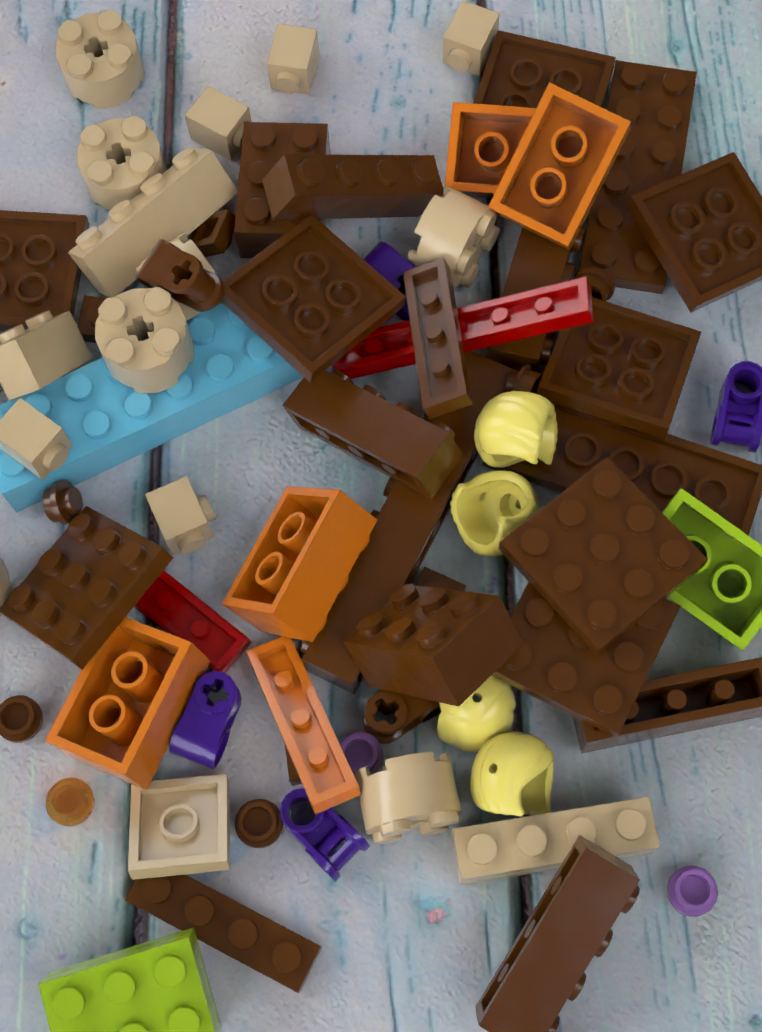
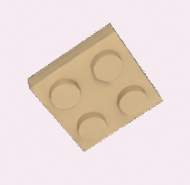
[128,773,230,880]

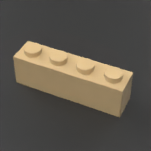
[68,147,238,297]
[452,797,660,885]

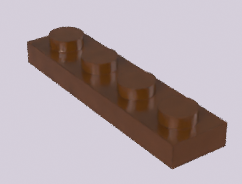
[403,257,473,419]
[125,875,322,993]

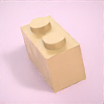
[0,310,93,401]

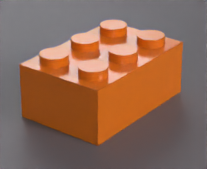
[488,82,631,250]
[445,102,536,198]
[222,486,377,642]
[45,617,210,790]

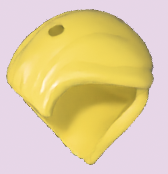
[474,391,558,468]
[450,470,540,557]
[435,675,516,752]
[470,731,554,817]

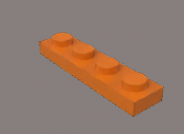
[246,636,361,815]

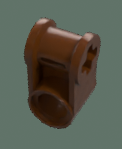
[135,239,224,312]
[363,689,441,744]

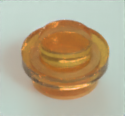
[46,777,95,827]

